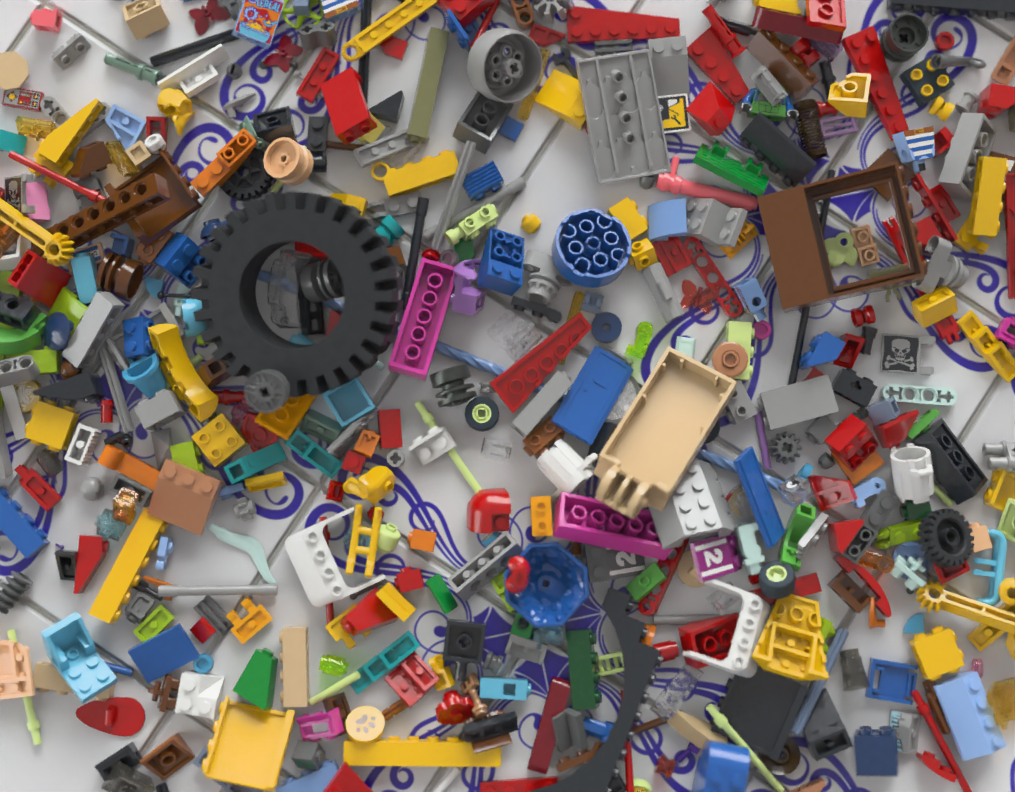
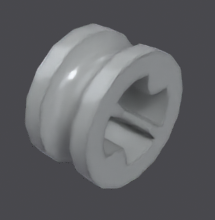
[479,382,496,393]

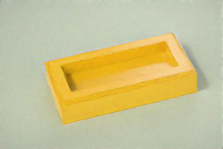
[245,471,287,492]

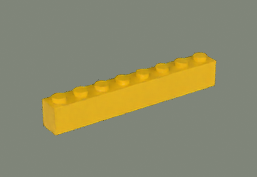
[343,735,501,767]

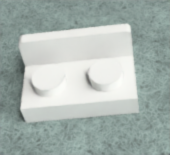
[408,426,457,466]

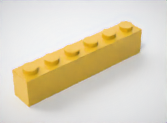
[88,507,169,625]

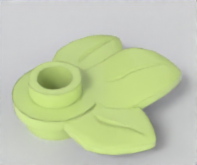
[824,232,858,268]

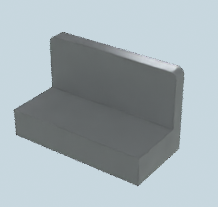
[552,707,588,753]

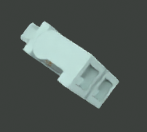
[733,521,765,575]

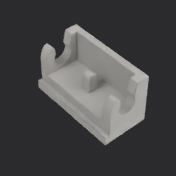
[504,633,548,665]

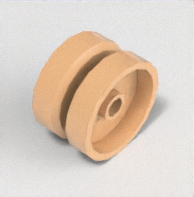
[263,137,314,186]

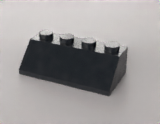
[739,112,817,188]
[911,418,988,505]

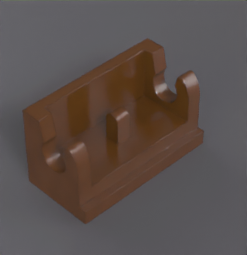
[827,570,871,613]

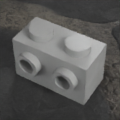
[725,379,758,425]

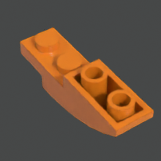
[190,128,257,198]

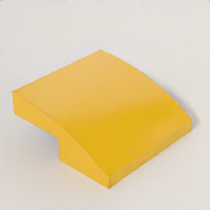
[376,582,417,622]

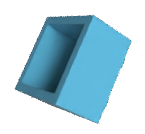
[322,377,377,429]

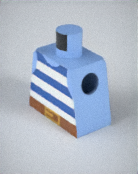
[321,0,361,23]
[892,126,935,173]

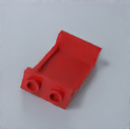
[320,66,377,145]

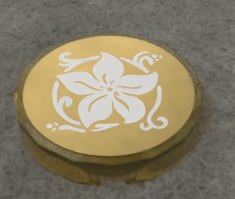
[13,379,44,414]

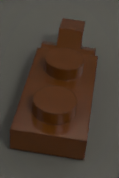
[922,679,951,734]
[556,741,604,773]

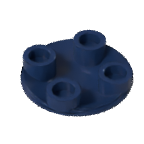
[43,312,74,350]

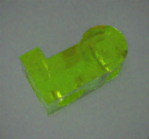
[625,321,653,359]

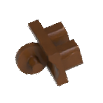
[148,674,180,712]

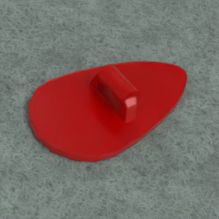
[75,697,146,737]

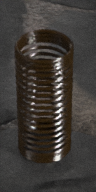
[793,99,828,160]

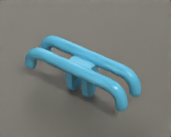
[972,529,1007,606]

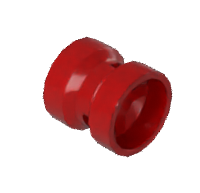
[851,305,876,328]

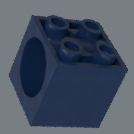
[854,726,899,776]

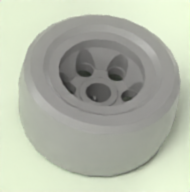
[467,28,543,103]

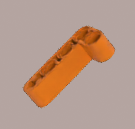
[97,444,160,491]

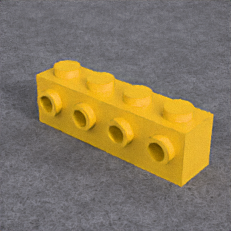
[967,156,1009,236]

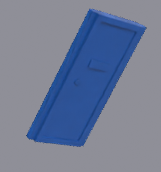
[551,346,634,446]
[733,446,785,549]

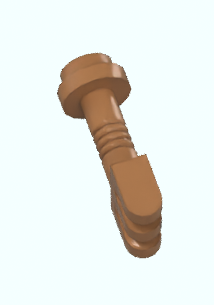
[460,672,488,718]

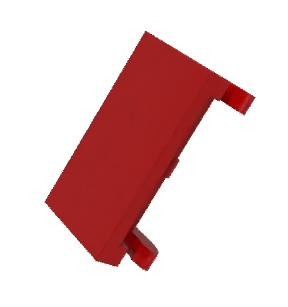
[377,409,403,450]

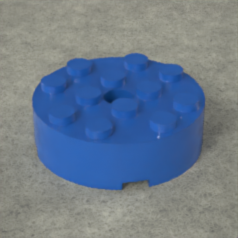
[551,209,632,288]

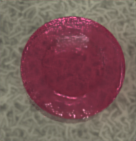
[971,658,983,678]

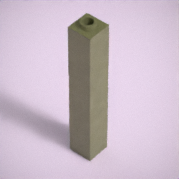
[405,27,449,144]

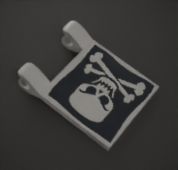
[5,173,35,214]
[880,333,936,376]

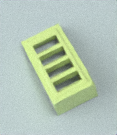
[598,650,624,677]

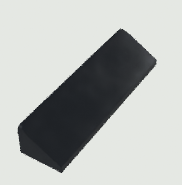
[295,258,325,336]

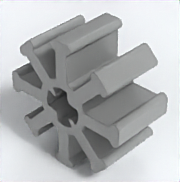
[533,0,573,23]

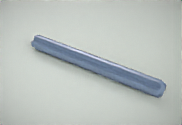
[790,628,849,736]

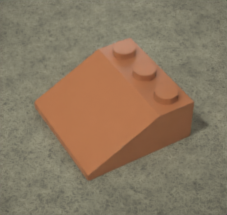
[147,459,224,536]

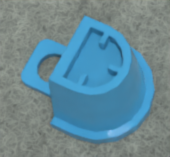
[122,353,167,398]

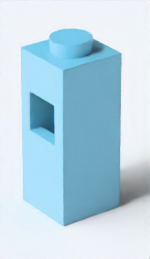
[71,252,102,304]
[479,676,531,700]

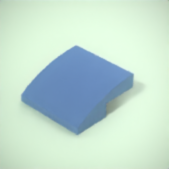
[648,198,687,242]

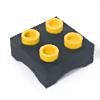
[899,53,955,108]

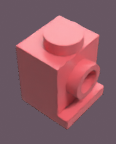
[30,8,63,34]

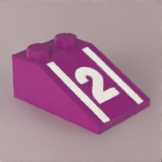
[690,532,742,582]

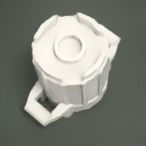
[536,439,598,502]
[890,443,935,504]

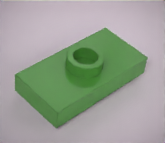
[906,408,940,440]
[626,562,667,602]

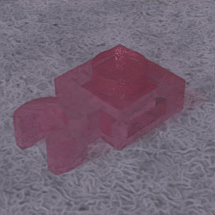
[230,397,251,426]

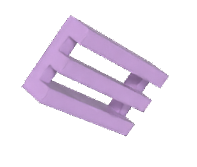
[818,115,858,140]

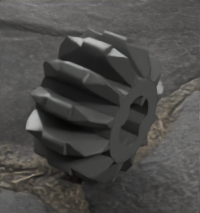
[769,431,802,464]

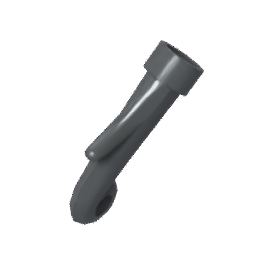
[930,54,986,69]

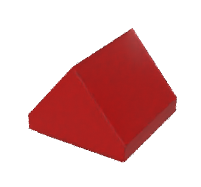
[326,480,344,502]

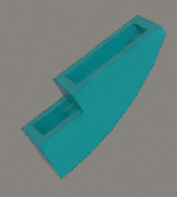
[284,428,342,479]

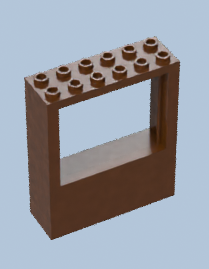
[757,161,928,313]

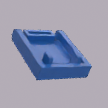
[865,658,918,705]

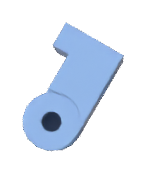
[851,477,886,508]

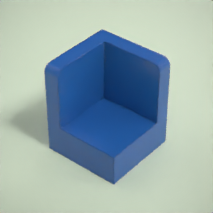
[110,233,135,259]

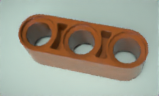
[509,0,534,31]

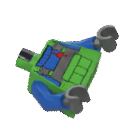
[738,77,799,122]

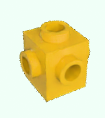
[628,238,658,271]

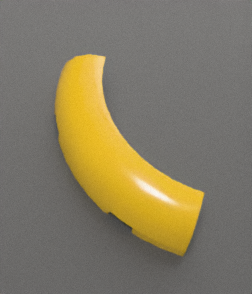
[148,324,218,422]

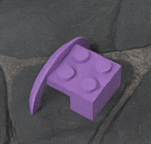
[450,259,486,316]

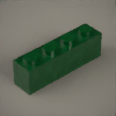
[566,628,602,710]

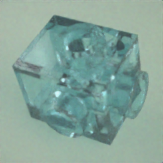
[95,508,127,541]

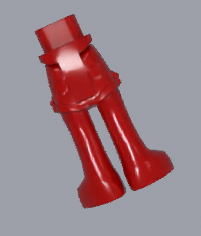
[505,556,530,593]

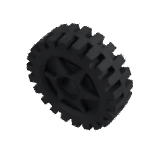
[221,148,274,202]
[917,508,974,568]

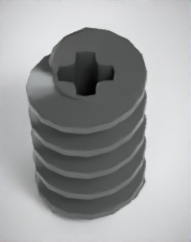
[0,570,33,614]

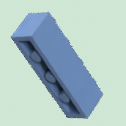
[266,759,339,792]

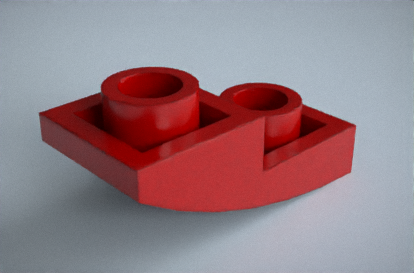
[915,751,957,783]

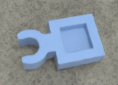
[155,536,174,570]

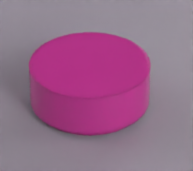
[752,320,771,340]

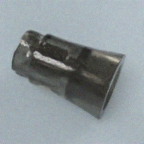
[840,648,871,691]

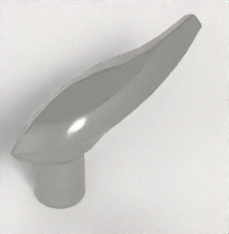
[222,93,256,119]

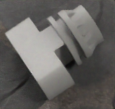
[912,236,969,294]
[523,249,574,306]

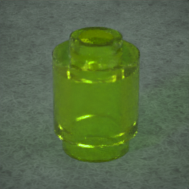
[319,654,349,677]

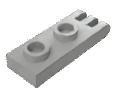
[796,512,829,559]

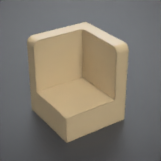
[125,140,153,171]

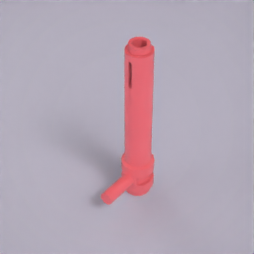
[656,156,758,211]

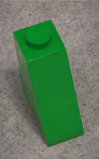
[232,648,278,711]

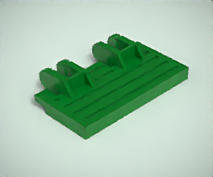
[693,140,769,196]

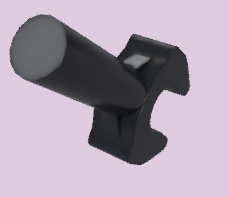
[553,47,578,79]

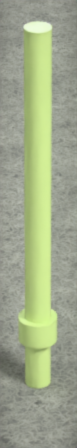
[414,400,482,493]
[7,629,42,745]
[706,704,784,792]

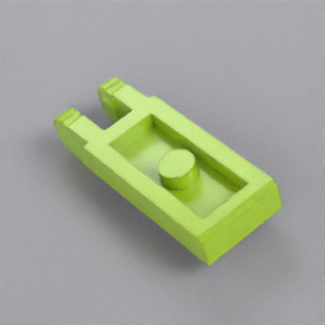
[875,518,922,549]

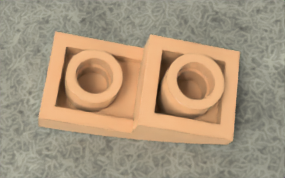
[849,224,880,267]

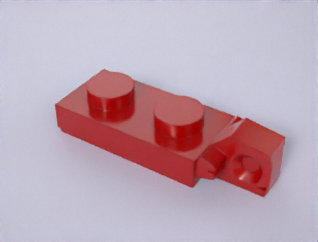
[14,464,63,512]

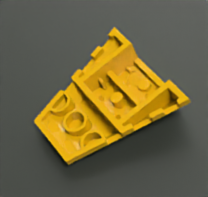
[751,594,828,681]

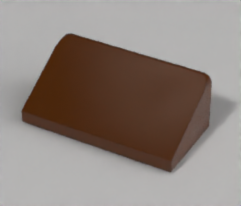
[322,692,351,736]

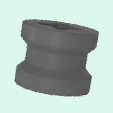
[482,650,504,674]

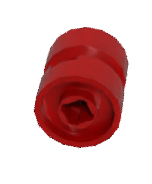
[790,37,822,69]

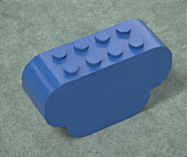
[691,740,750,792]

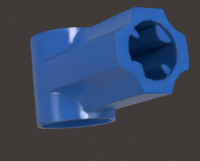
[583,716,614,742]

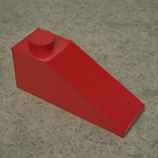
[73,535,110,594]

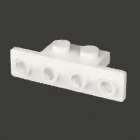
[157,44,229,98]

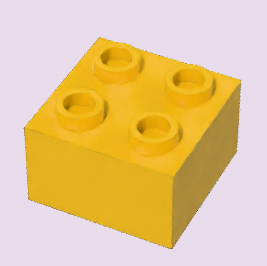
[191,413,249,468]

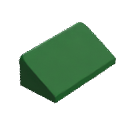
[426,573,458,614]

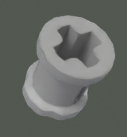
[955,90,980,114]
[387,450,405,467]

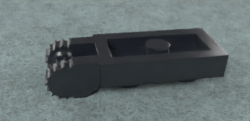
[510,296,562,324]
[462,711,518,743]

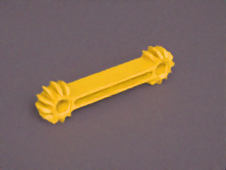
[0,198,75,266]
[916,580,1015,635]

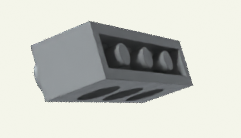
[447,530,524,602]

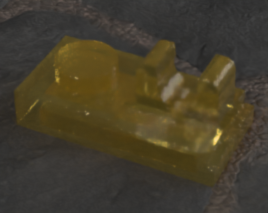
[15,116,56,141]
[105,141,139,177]

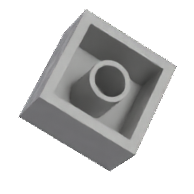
[134,389,188,431]

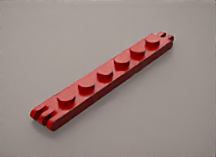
[882,215,960,345]

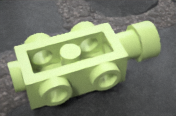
[444,203,498,246]

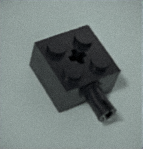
[442,618,486,681]

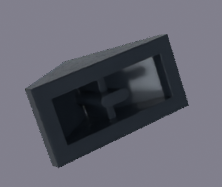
[369,90,404,124]
[55,550,78,581]

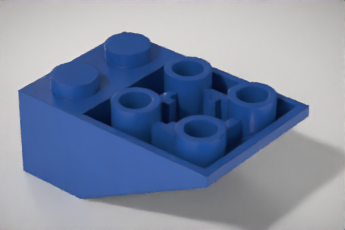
[478,227,525,296]

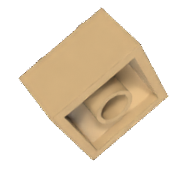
[122,0,171,40]

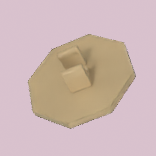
[0,51,30,90]

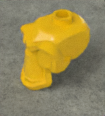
[157,88,196,137]
[343,466,395,506]

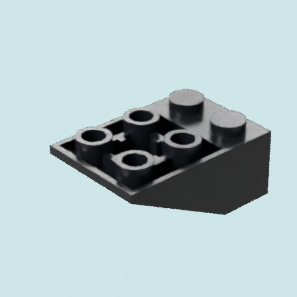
[798,688,853,761]

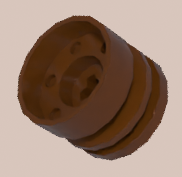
[96,251,144,300]

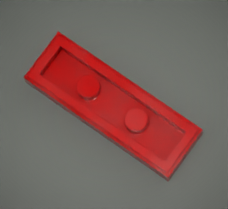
[296,47,340,104]

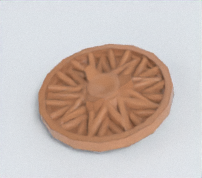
[712,342,748,378]

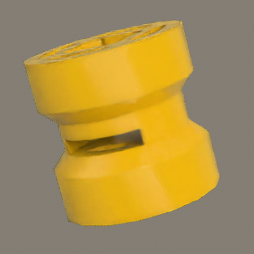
[928,96,955,122]

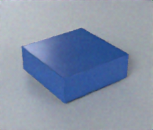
[499,116,524,142]

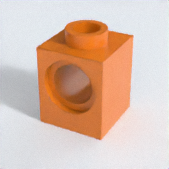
[407,528,437,552]

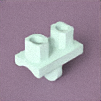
[890,555,927,591]

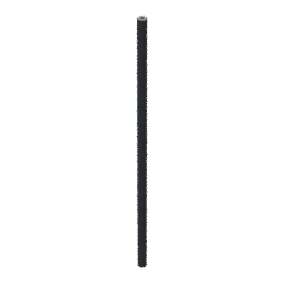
[788,170,836,385]

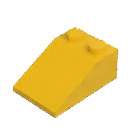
[534,69,586,131]

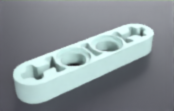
[880,384,957,406]

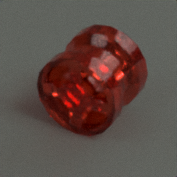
[654,754,676,779]

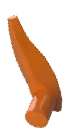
[142,576,172,601]
[868,597,886,629]

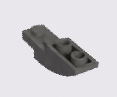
[840,489,899,564]

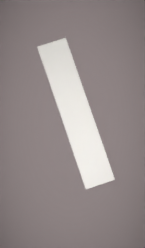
[0,385,26,440]

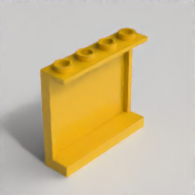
[201,696,296,792]

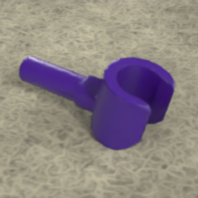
[676,742,700,763]

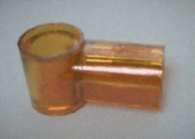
[857,549,895,573]

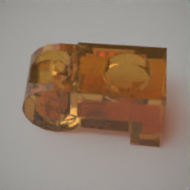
[113,487,139,526]

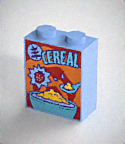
[232,0,284,49]

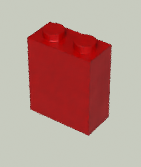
[7,249,72,307]

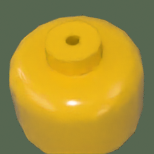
[520,214,541,234]

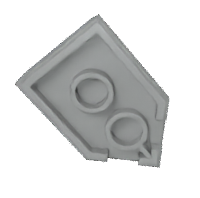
[326,413,375,458]

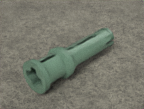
[104,52,162,86]

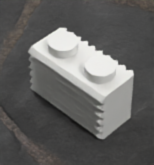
[64,423,102,466]

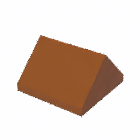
[140,732,195,781]

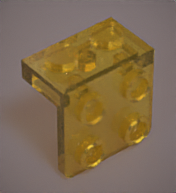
[986,677,1015,730]

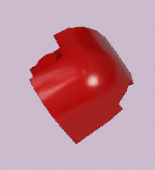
[467,488,511,534]

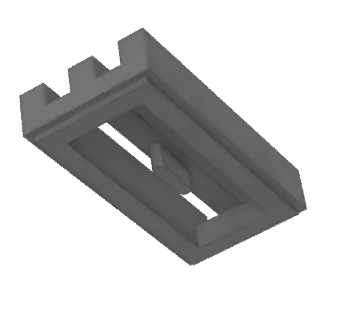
[594,39,633,57]
[193,595,233,636]

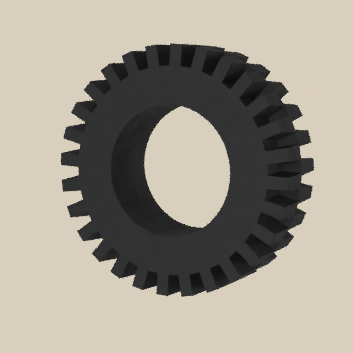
[191,191,404,398]

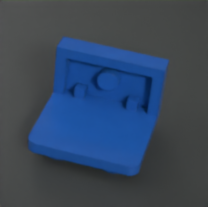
[445,8,479,53]

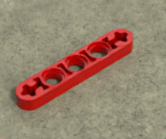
[683,237,743,318]
[638,538,690,616]

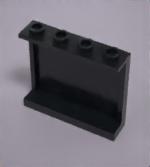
[710,665,808,761]

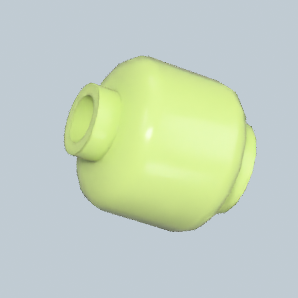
[377,523,401,553]

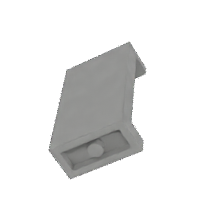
[106,302,186,371]
[757,374,839,431]

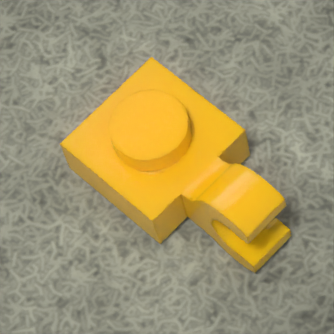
[428,654,456,691]

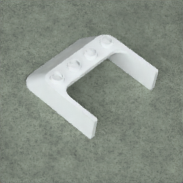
[285,507,386,607]
[683,579,772,678]

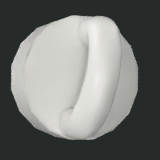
[144,134,166,154]

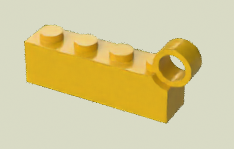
[371,150,458,198]

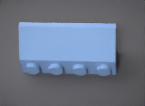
[933,671,1007,761]

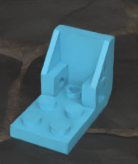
[41,612,118,704]

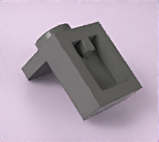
[125,591,155,624]

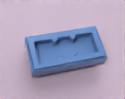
[218,483,247,500]

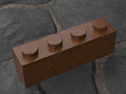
[745,29,820,101]

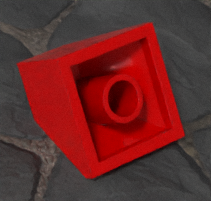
[685,81,736,136]
[873,409,919,450]

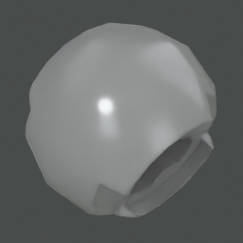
[80,477,104,501]

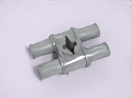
[982,441,1015,472]

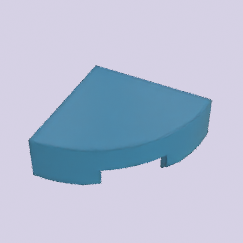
[145,276,165,300]
[903,613,924,633]

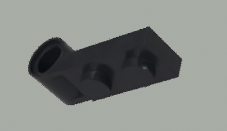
[307,116,329,172]

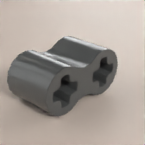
[299,21,337,50]

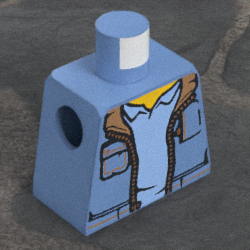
[730,277,768,322]

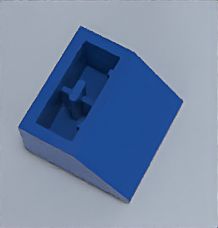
[153,232,206,289]
[799,331,846,370]

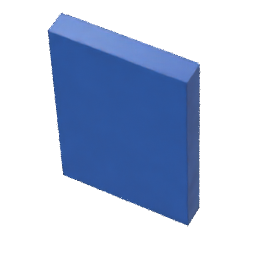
[128,623,200,683]

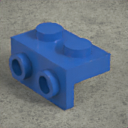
[123,316,156,359]

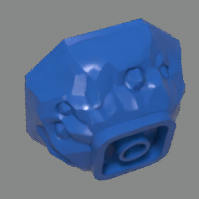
[504,542,589,628]

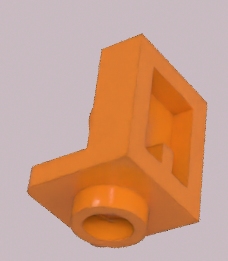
[353,429,380,458]

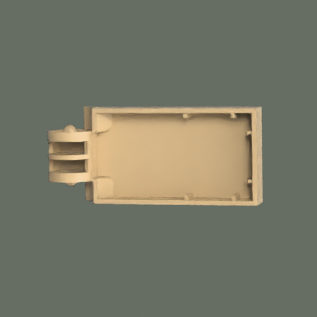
[593,346,737,519]

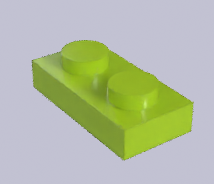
[133,604,176,642]

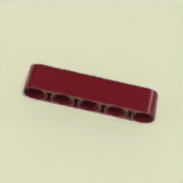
[751,6,844,44]
[527,676,571,774]

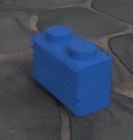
[462,160,504,201]

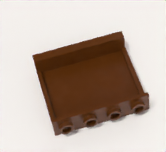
[104,148,202,247]

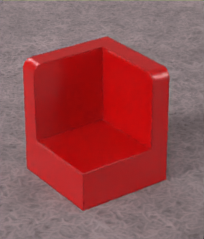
[933,126,954,159]

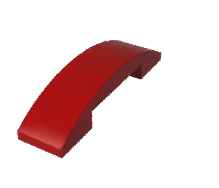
[833,555,892,618]

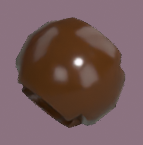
[60,359,84,380]

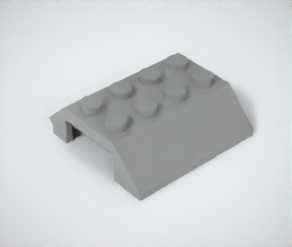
[648,459,737,550]

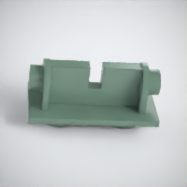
[238,115,265,149]

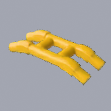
[345,504,382,578]

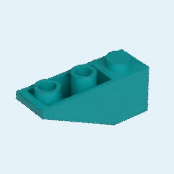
[223,442,288,485]

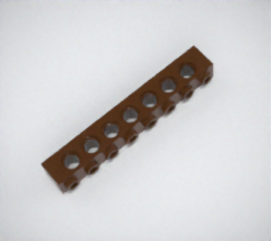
[31,172,170,260]

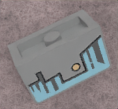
[889,710,921,754]

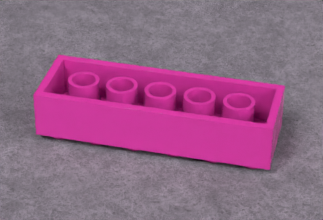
[388,258,457,381]
[553,492,673,560]

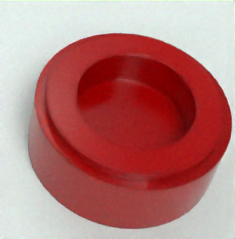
[934,32,955,52]

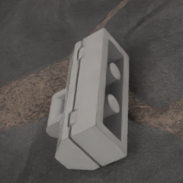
[642,262,685,323]

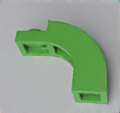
[0,312,48,355]
[778,501,816,572]

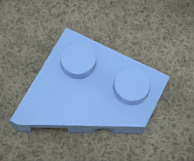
[105,104,146,150]

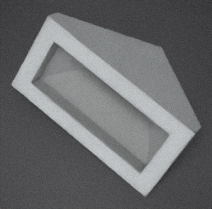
[151,428,173,470]

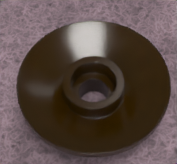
[761,737,801,775]

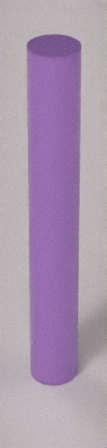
[755,411,771,469]

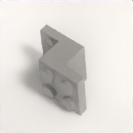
[686,198,748,247]

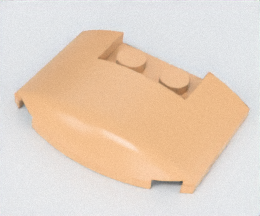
[0,640,35,700]

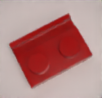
[651,236,693,277]

